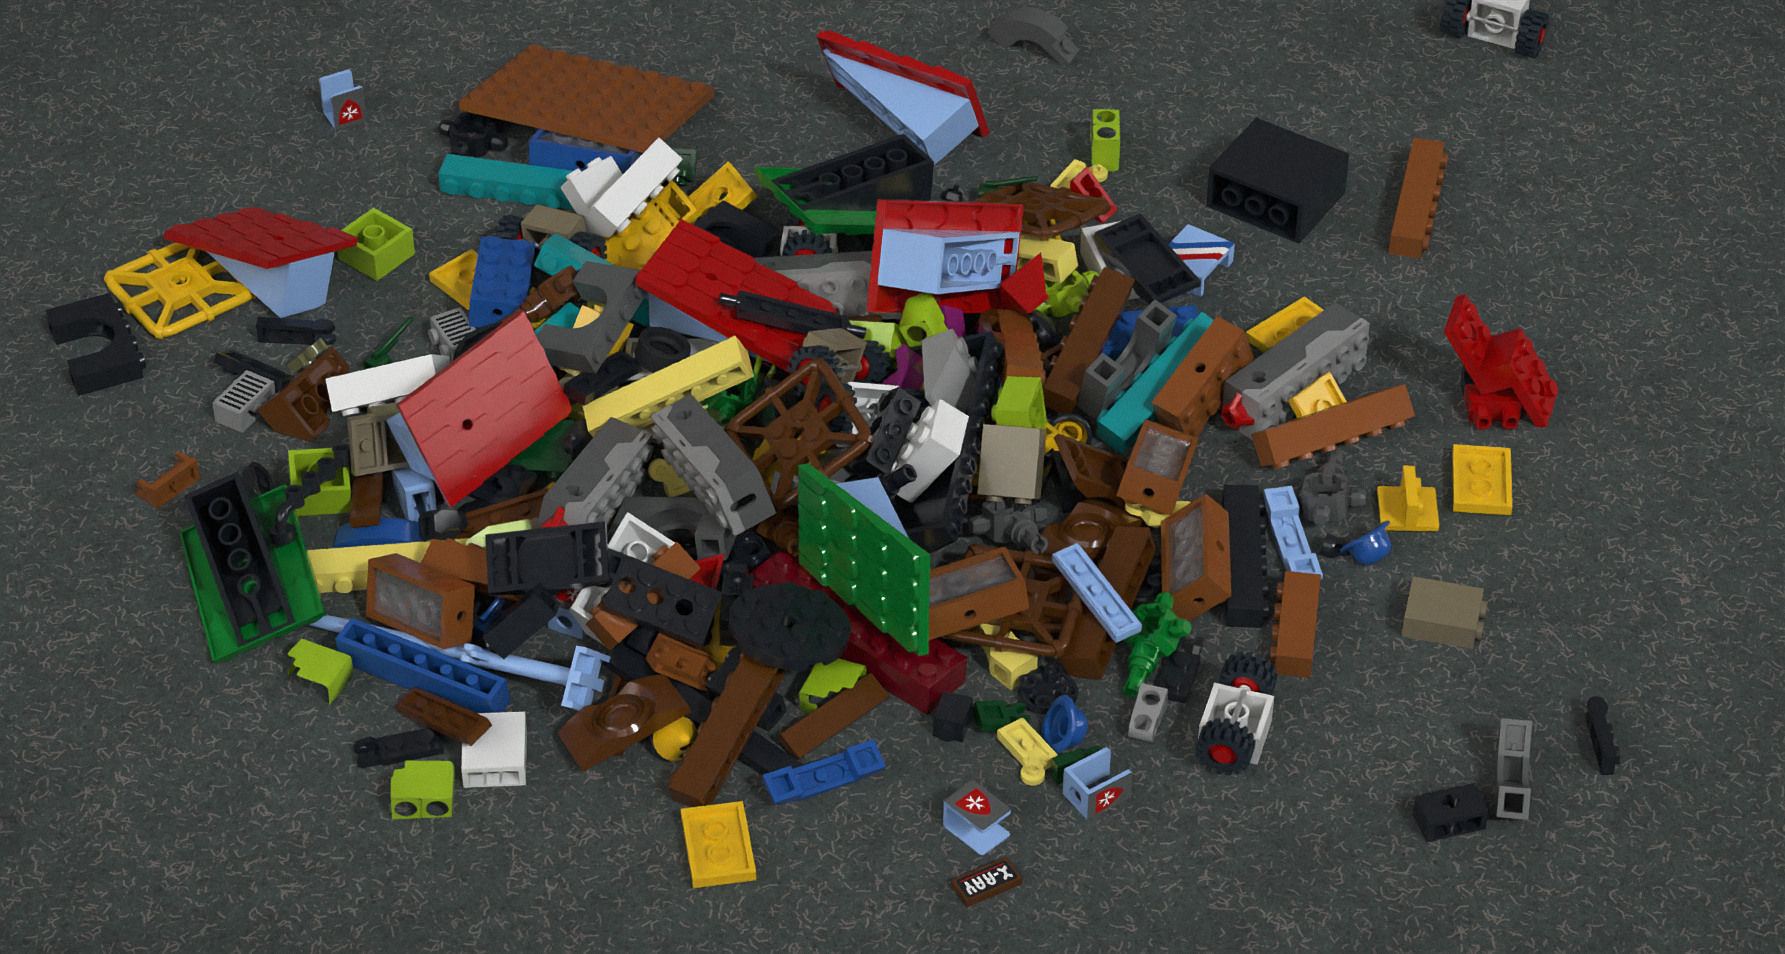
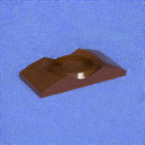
[1054,433,1129,510]
[1029,497,1145,575]
[557,674,691,772]

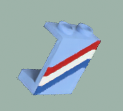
[1168,224,1235,297]

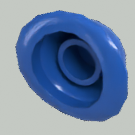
[1340,521,1392,566]
[1040,695,1088,754]

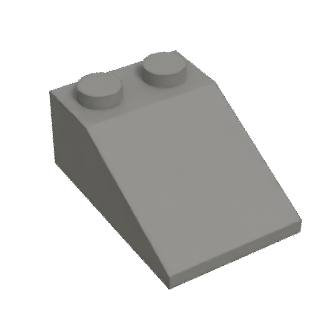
[922,328,979,414]

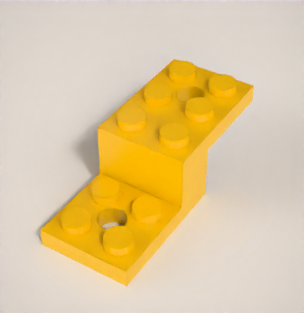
[650,161,758,228]

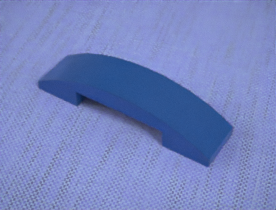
[333,518,424,548]
[762,739,886,805]

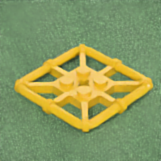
[104,242,256,340]

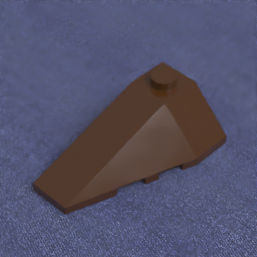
[257,346,350,441]

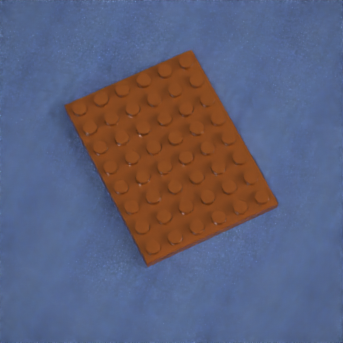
[459,45,715,153]

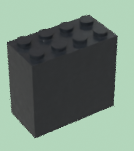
[1206,118,1349,244]

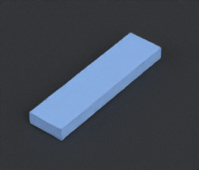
[1052,543,1142,643]

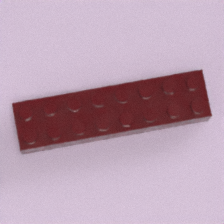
[750,549,967,715]

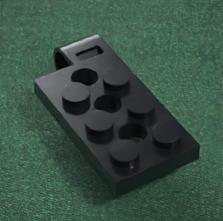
[587,548,722,649]

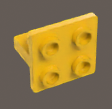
[1377,465,1439,531]

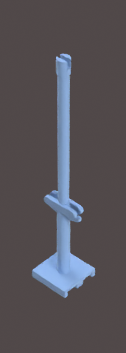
[307,615,610,711]

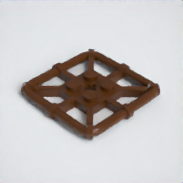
[970,182,1110,241]
[723,358,874,512]
[942,544,1083,659]

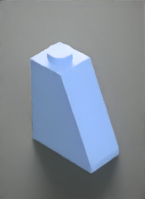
[391,467,437,522]

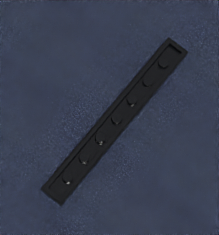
[602,642,804,775]

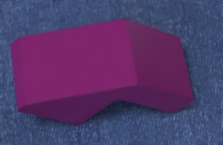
[882,344,924,390]

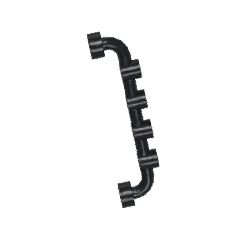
[270,444,366,545]

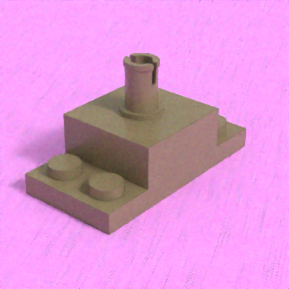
[347,402,410,476]

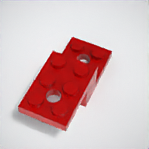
[1443,294,1558,428]

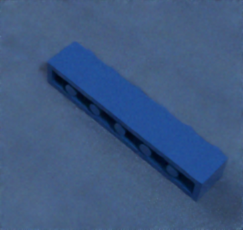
[335,618,510,713]

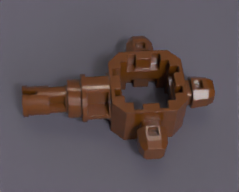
[499,265,582,325]
[752,506,800,556]

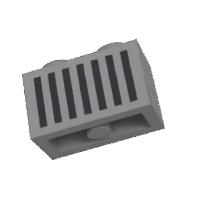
[428,307,476,363]
[212,370,276,433]

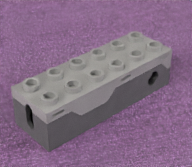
[754,251,903,320]
[1221,302,1370,440]
[651,394,776,536]
[536,417,654,529]

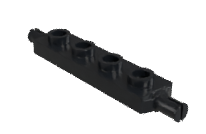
[718,290,866,339]

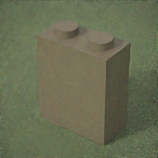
[977,424,1046,504]
[1402,576,1488,649]

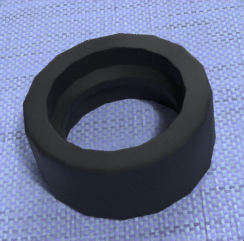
[635,327,691,373]

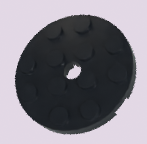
[728,582,851,670]

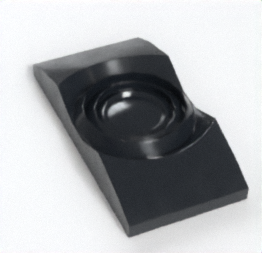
[1094,213,1201,304]
[485,522,610,595]

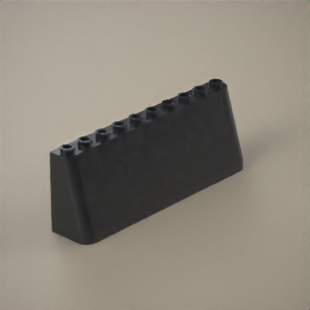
[890,331,1004,554]

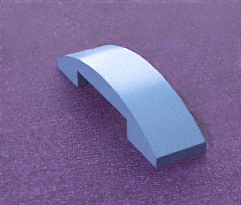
[1263,486,1323,579]

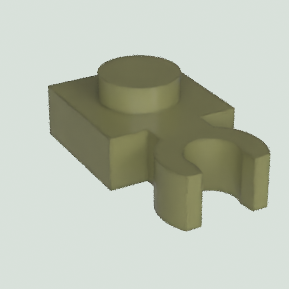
[286,338,328,372]

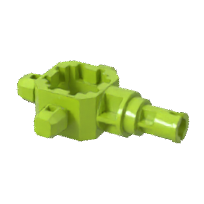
[1006,270,1099,317]

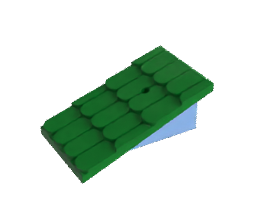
[798,463,930,656]

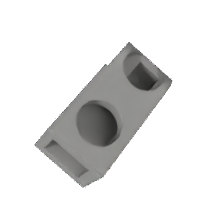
[1128,683,1168,743]

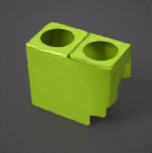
[1090,109,1120,171]
[898,293,948,347]
[287,639,354,707]
[799,658,866,714]
[391,761,455,819]

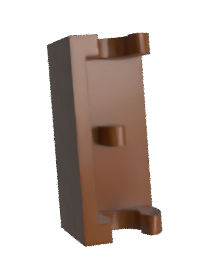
[135,452,200,509]
[645,633,716,692]

